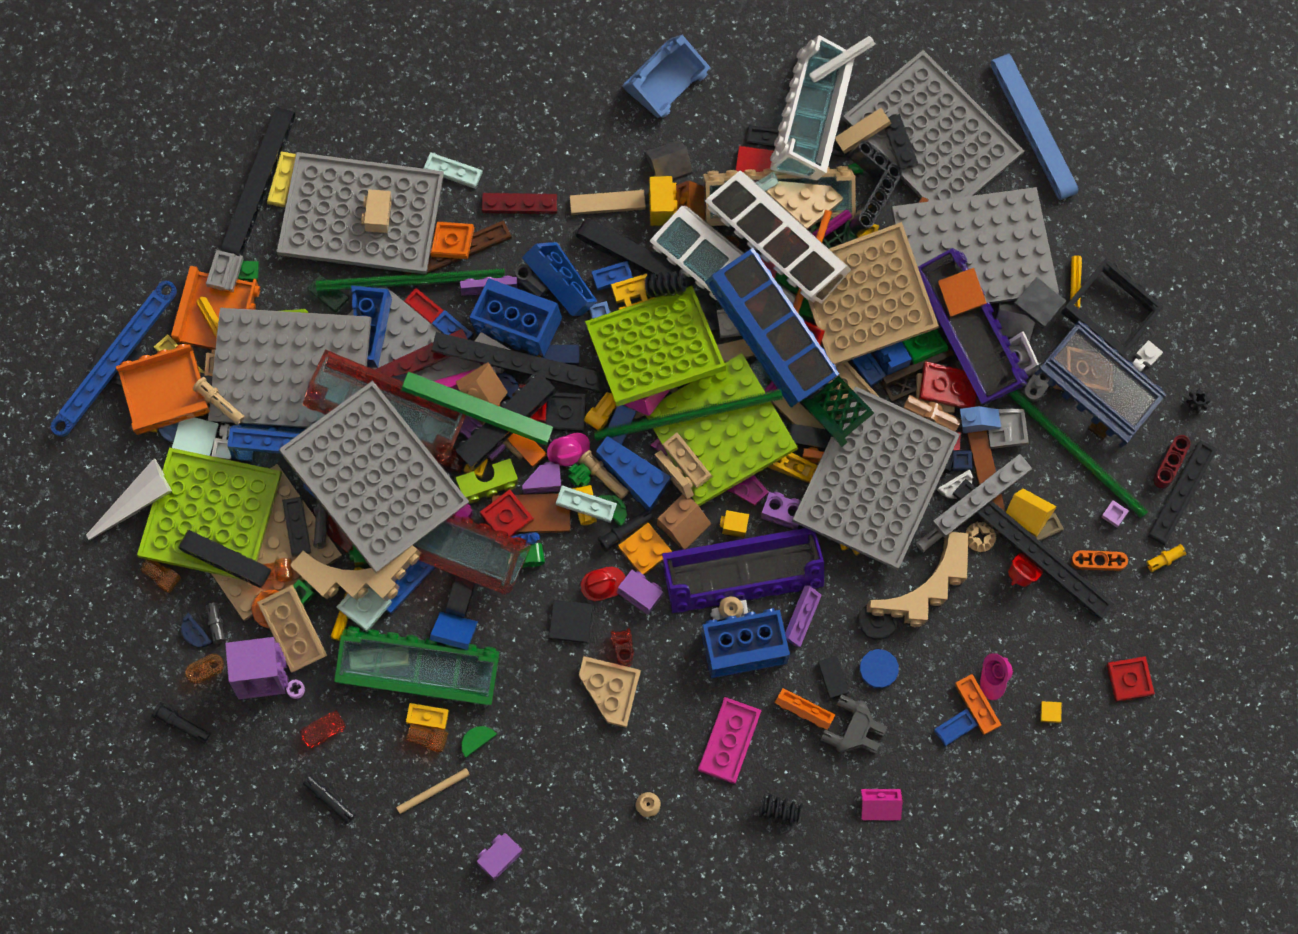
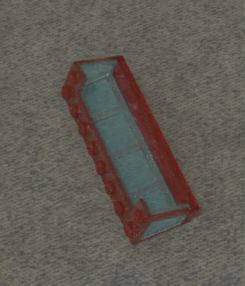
[302,349,466,465]
[413,513,531,594]

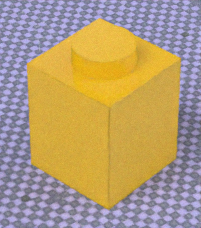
[720,510,749,538]

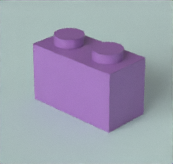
[617,570,663,615]
[477,833,523,881]

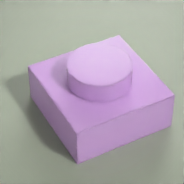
[1101,500,1129,527]

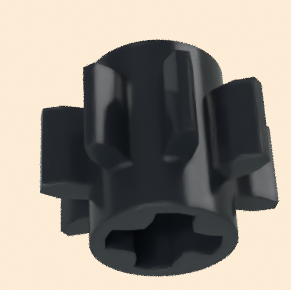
[1186,388,1211,413]

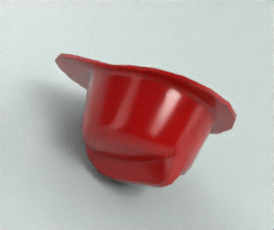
[1008,553,1043,587]
[581,567,626,601]

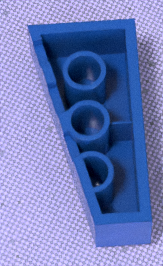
[522,242,597,316]
[351,285,392,368]
[873,342,912,376]
[596,436,671,514]

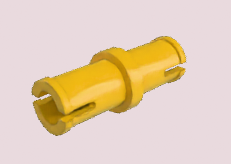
[1146,544,1186,572]

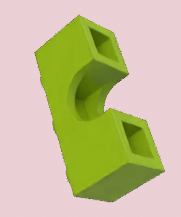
[456,459,518,504]

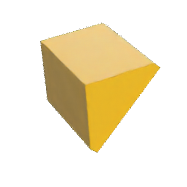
[1006,489,1056,537]

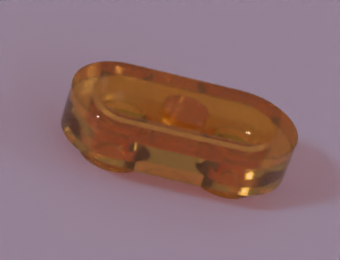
[185,654,224,684]

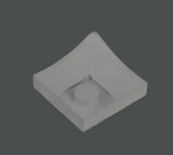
[988,409,1029,449]

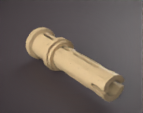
[193,377,245,425]
[578,450,629,499]

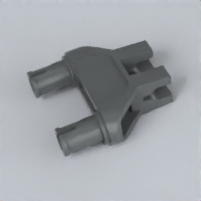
[821,694,887,754]

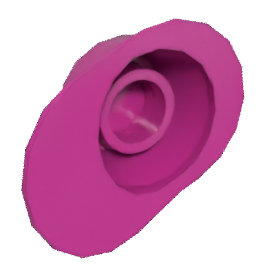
[547,433,590,466]
[980,653,1013,700]

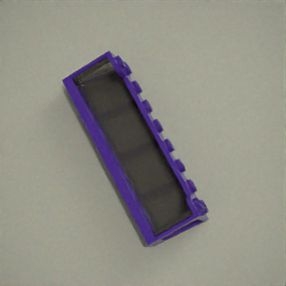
[918,248,1028,405]
[662,528,824,613]

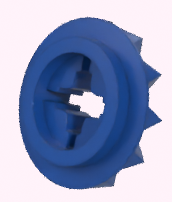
[509,532,540,546]

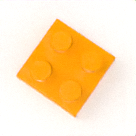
[618,523,672,575]

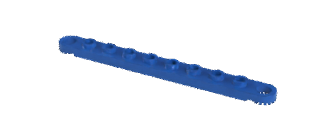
[51,281,177,437]

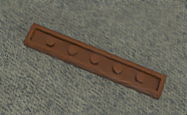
[405,220,512,276]

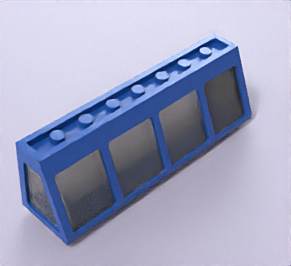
[705,248,839,407]

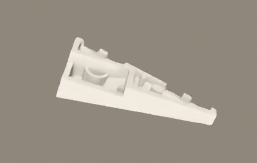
[86,459,172,540]

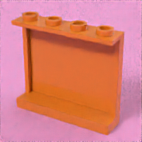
[171,266,260,350]
[116,344,210,435]

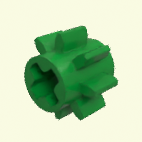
[568,463,591,487]

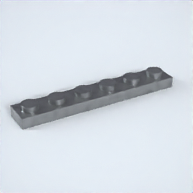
[932,454,1032,537]

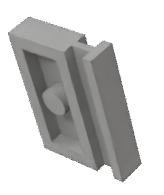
[206,250,243,292]

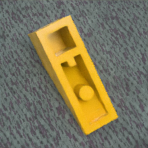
[768,453,818,483]

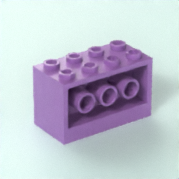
[225,637,288,699]

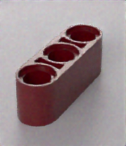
[1154,435,1190,489]

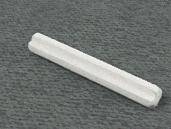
[809,36,875,83]

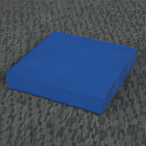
[430,612,478,650]

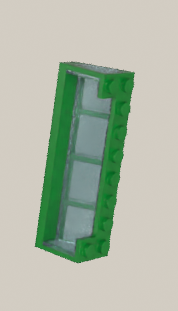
[334,626,500,705]

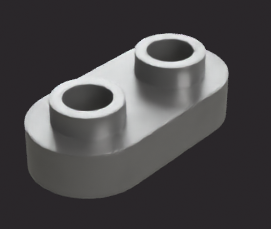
[1024,369,1050,402]

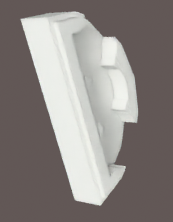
[937,470,973,499]

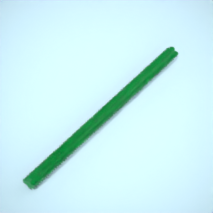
[316,268,505,291]
[1002,381,1148,518]
[594,389,783,441]

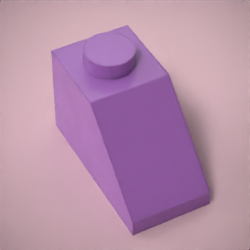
[522,462,561,494]

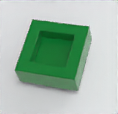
[238,261,259,282]

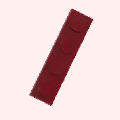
[482,193,557,214]

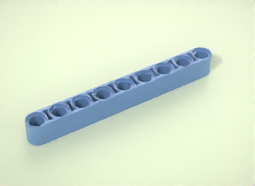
[991,54,1078,200]

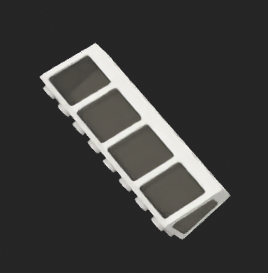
[705,171,851,304]

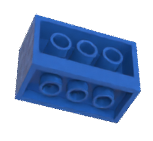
[470,278,562,357]
[701,608,790,678]

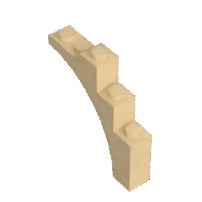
[867,532,968,627]
[290,545,421,601]

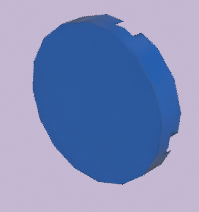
[860,649,899,688]

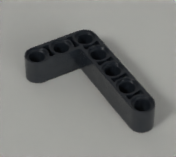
[849,140,902,236]

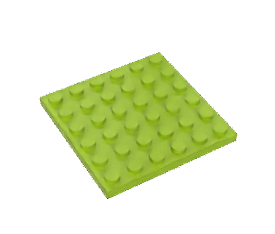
[585,286,726,407]
[645,353,798,506]
[137,447,282,580]

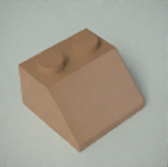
[456,362,508,406]
[657,494,711,550]

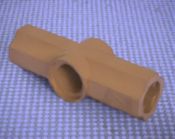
[903,395,961,432]

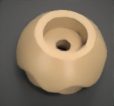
[719,596,743,619]
[636,792,661,817]

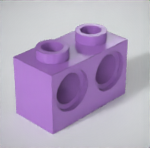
[761,492,801,530]

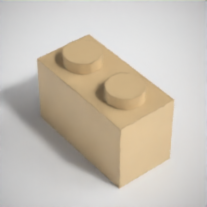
[361,189,392,233]

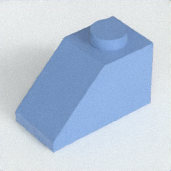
[960,406,1001,433]

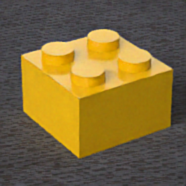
[649,176,677,226]

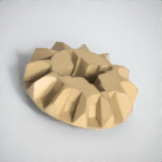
[966,521,996,552]

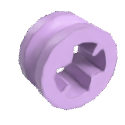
[286,680,305,699]

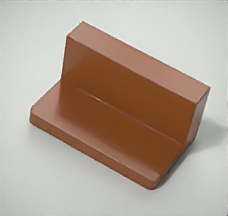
[676,181,705,222]

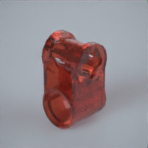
[610,628,634,667]

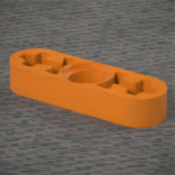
[1071,550,1128,571]

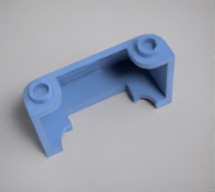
[622,35,710,118]

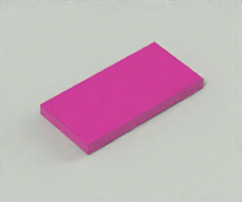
[698,697,762,784]

